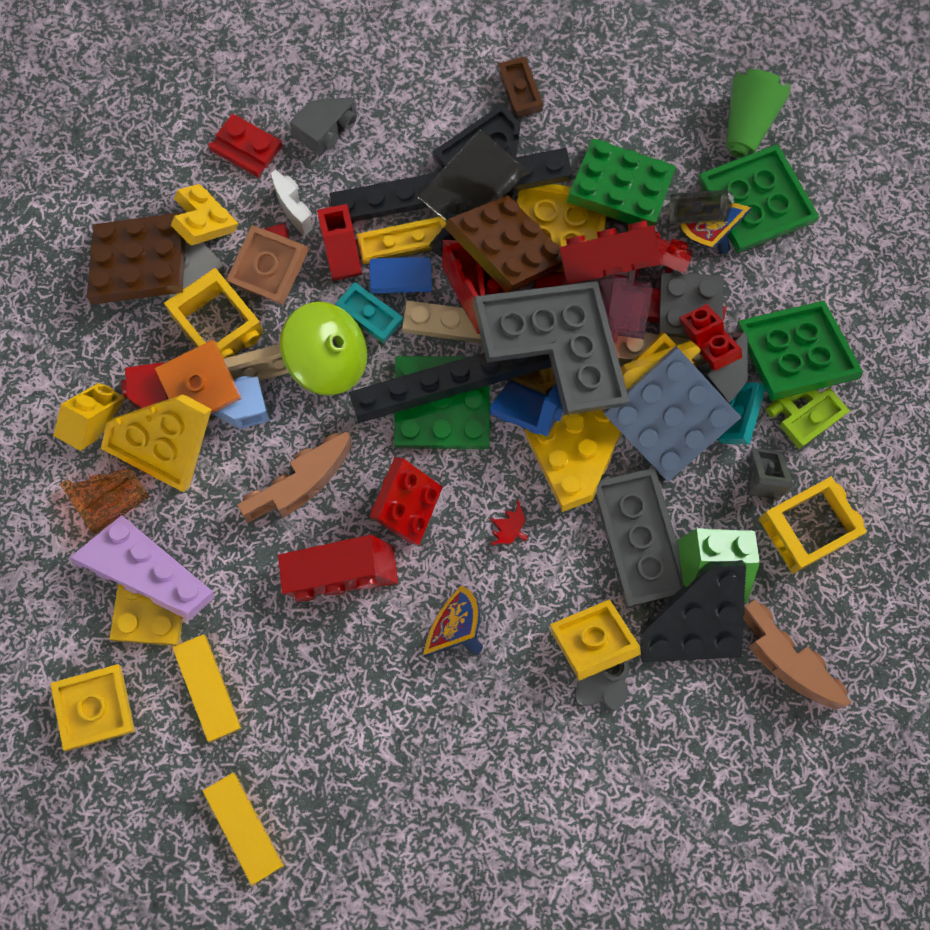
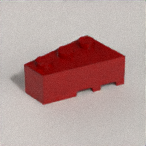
[559,221,662,285]
[442,240,506,334]
[278,534,399,602]

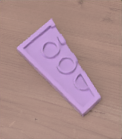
[70,515,214,620]

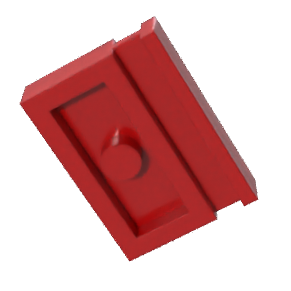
[208,113,283,178]

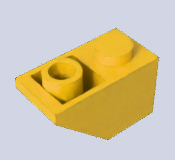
[53,383,125,451]

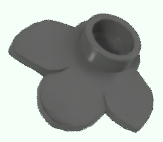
[566,660,630,712]

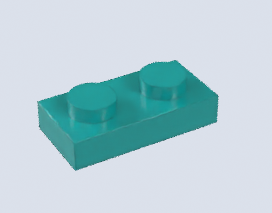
[335,282,403,344]
[717,382,765,445]

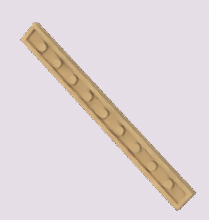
[402,300,702,367]

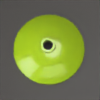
[280,302,367,396]

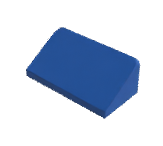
[370,257,432,294]

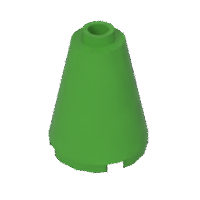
[726,69,791,158]

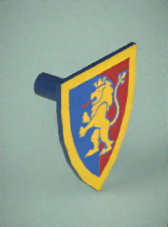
[679,202,752,254]
[423,585,483,657]

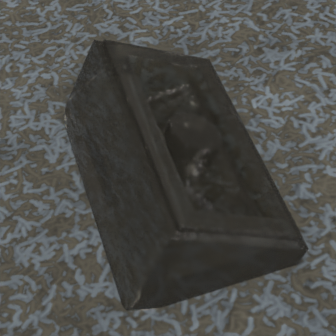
[668,190,734,224]

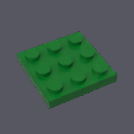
[567,138,676,227]
[697,144,820,254]
[736,300,863,401]
[394,356,490,449]

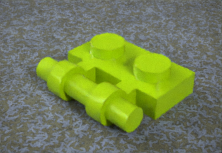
[765,387,850,450]

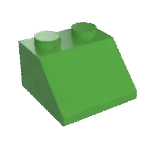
[677,528,760,605]

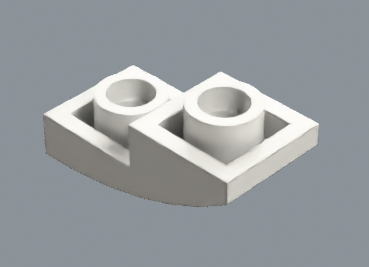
[271,170,313,236]

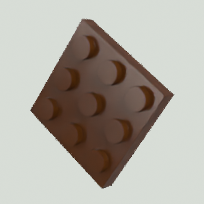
[444,195,563,292]
[87,212,185,305]

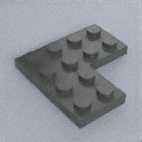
[472,281,629,416]

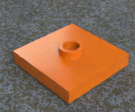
[155,340,242,415]

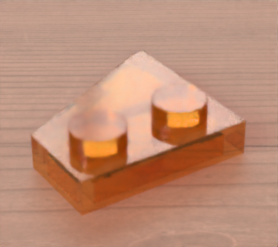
[60,468,150,534]

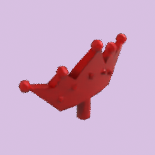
[490,500,528,546]

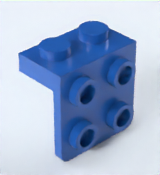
[489,381,564,437]

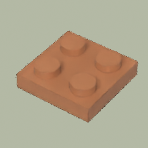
[226,225,309,305]

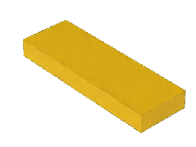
[356,216,446,265]
[172,634,242,743]
[203,772,284,885]

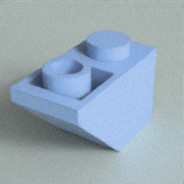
[213,376,270,429]

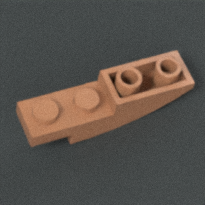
[237,431,352,523]
[743,599,852,709]

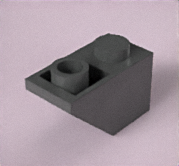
[290,97,357,156]
[695,332,748,403]

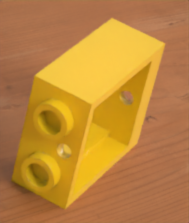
[164,268,263,359]
[758,476,867,574]

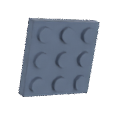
[603,346,742,482]

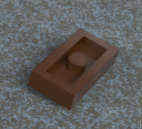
[497,56,544,118]

